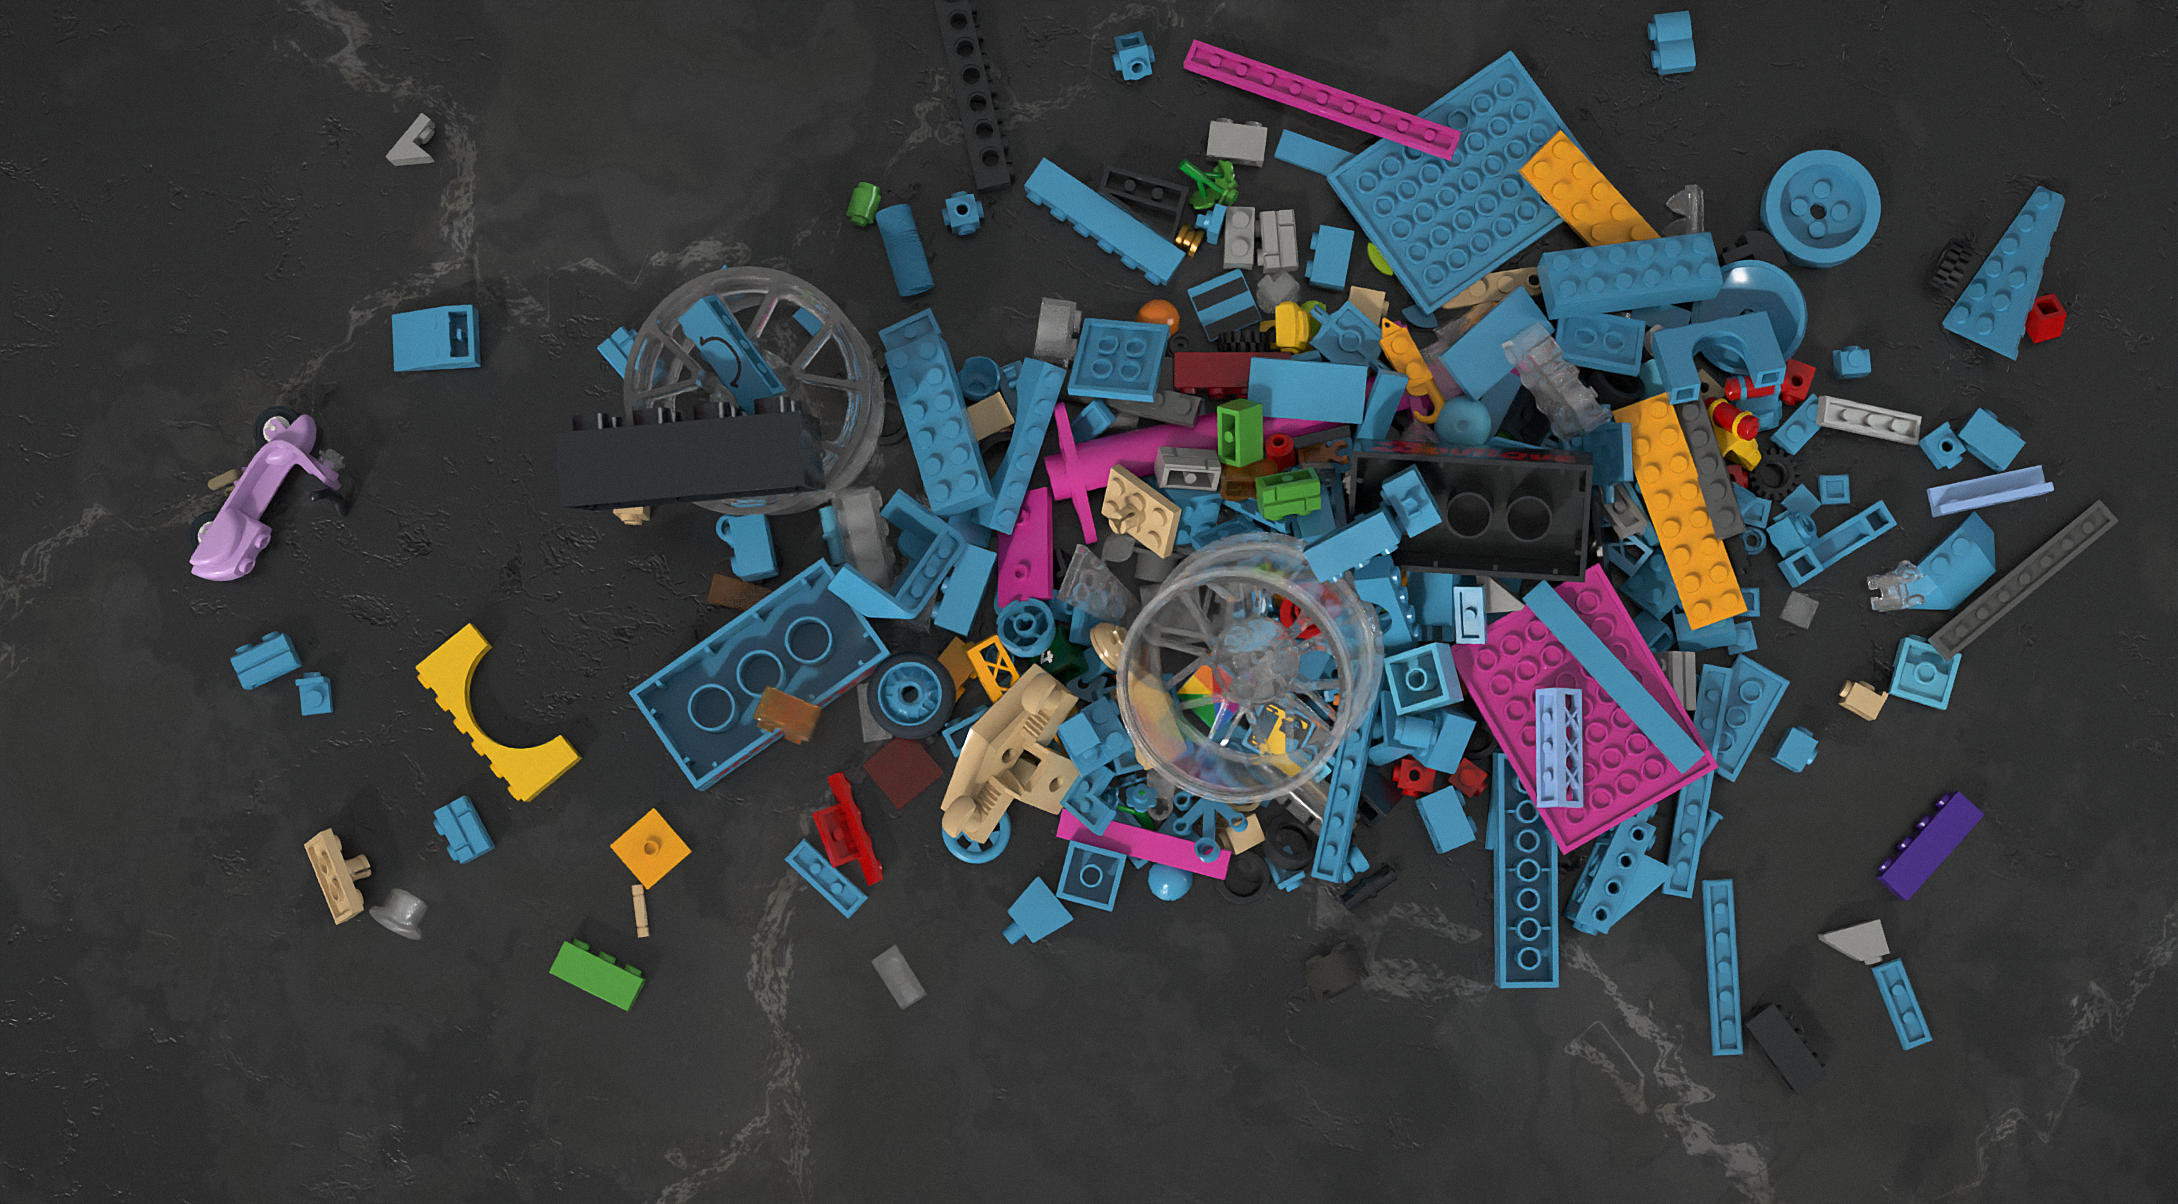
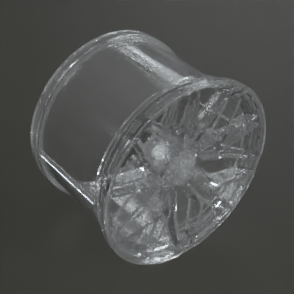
[1116,532,1384,804]

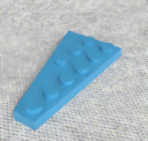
[1942,186,2065,360]

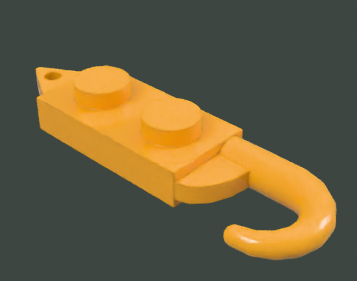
[1379,317,1445,424]

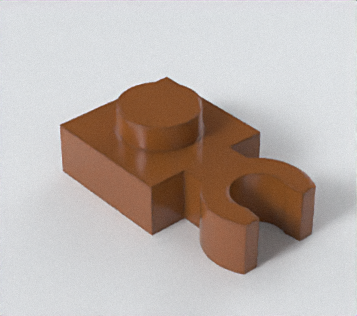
[1297,440,1350,474]

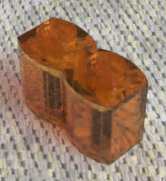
[1219,459,1279,501]

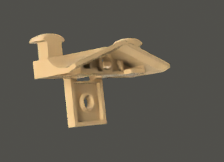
[941,663,1079,844]

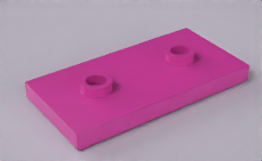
[998,487,1053,609]

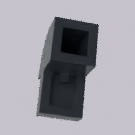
[1718,231,1788,269]

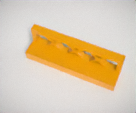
[961,633,1020,705]

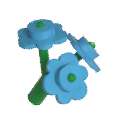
[1100,773,1158,830]

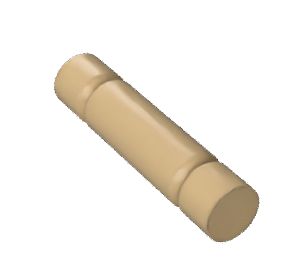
[632,884,650,938]

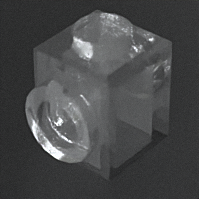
[1256,267,1302,316]

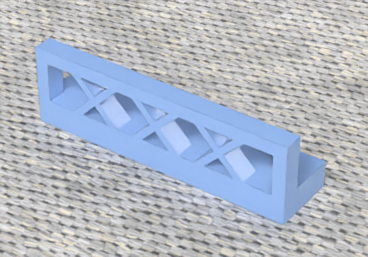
[1927,465,2054,518]
[1535,687,1583,808]

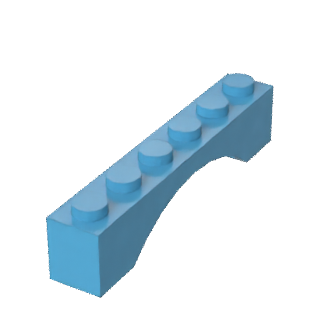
[970,357,1067,535]

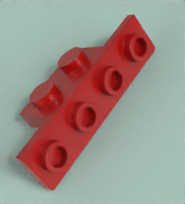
[812,771,883,886]

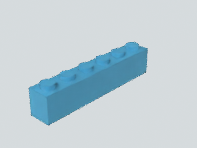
[1024,158,1186,286]

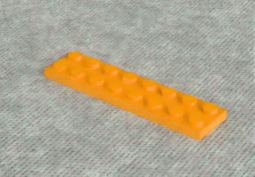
[1612,392,1748,631]

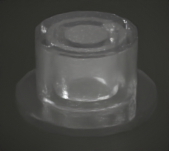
[369,888,428,940]

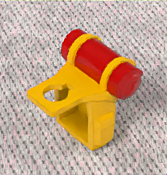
[1705,396,1762,471]

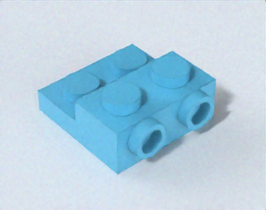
[1888,634,1962,710]

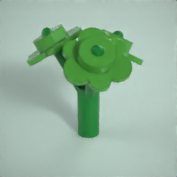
[1178,159,1239,209]

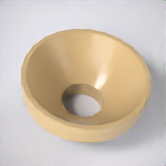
[1090,622,1134,672]

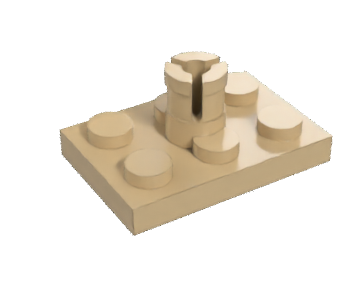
[1101,464,1182,559]
[304,828,371,925]

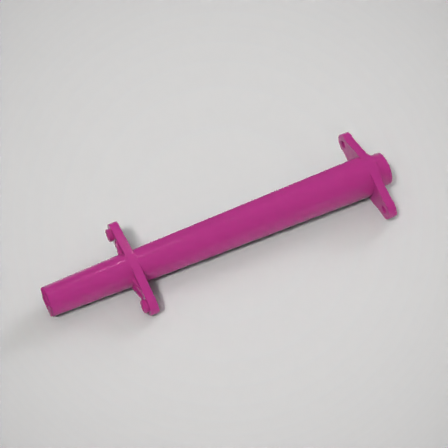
[1044,320,1532,544]

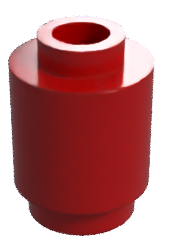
[1265,433,1296,473]

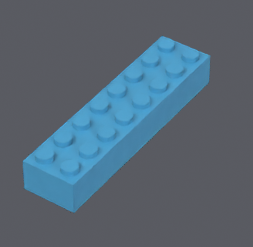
[1493,752,1559,988]

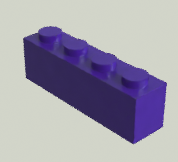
[1875,791,1985,901]

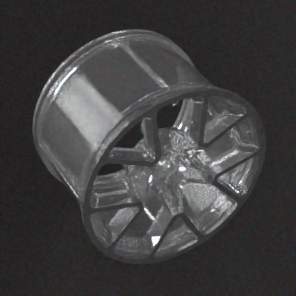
[623,266,885,516]

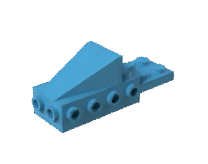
[1561,803,1675,936]

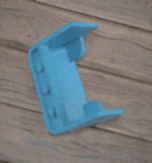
[827,489,965,619]

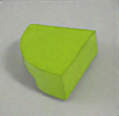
[1367,243,1393,277]

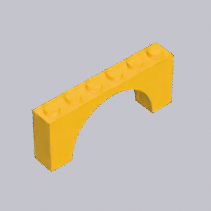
[415,623,582,802]

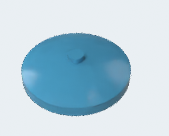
[1691,260,1808,376]

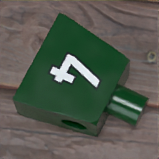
[1028,620,1089,684]

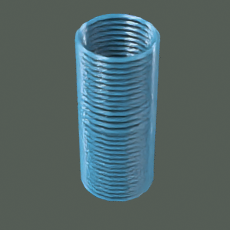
[875,204,934,296]

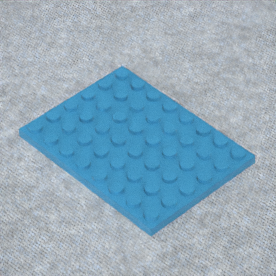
[1326,51,1597,317]

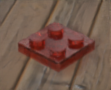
[862,737,944,810]

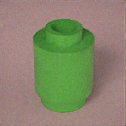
[846,182,881,227]

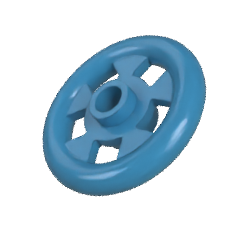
[942,811,1011,864]

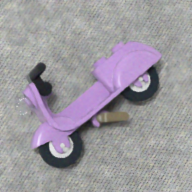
[188,406,348,581]

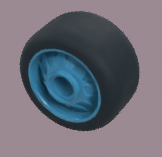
[867,651,956,739]

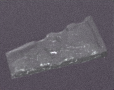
[1057,544,1147,636]

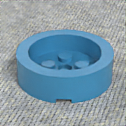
[1759,150,1881,269]

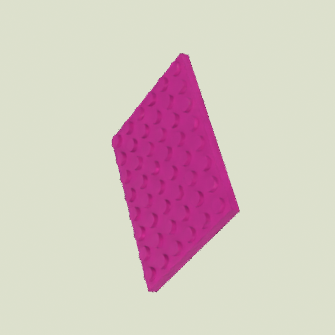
[1450,563,1719,855]

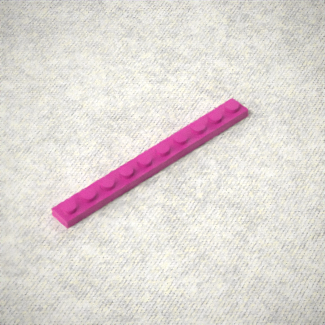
[1183,39,1462,161]

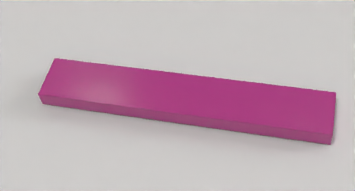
[1056,808,1232,880]

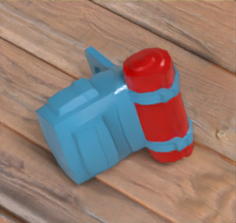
[1724,370,1791,432]

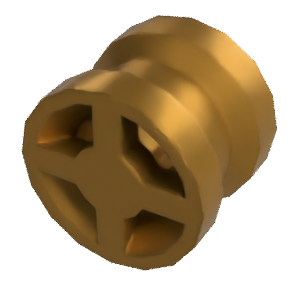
[1173,222,1205,258]

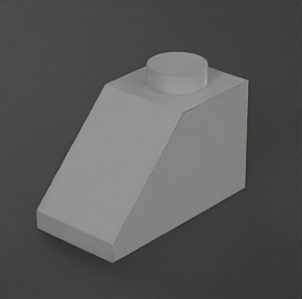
[1818,919,1890,965]

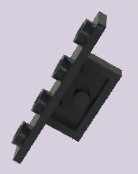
[1499,371,1575,447]

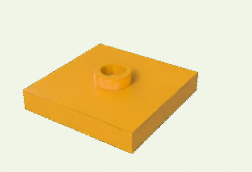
[610,808,693,890]

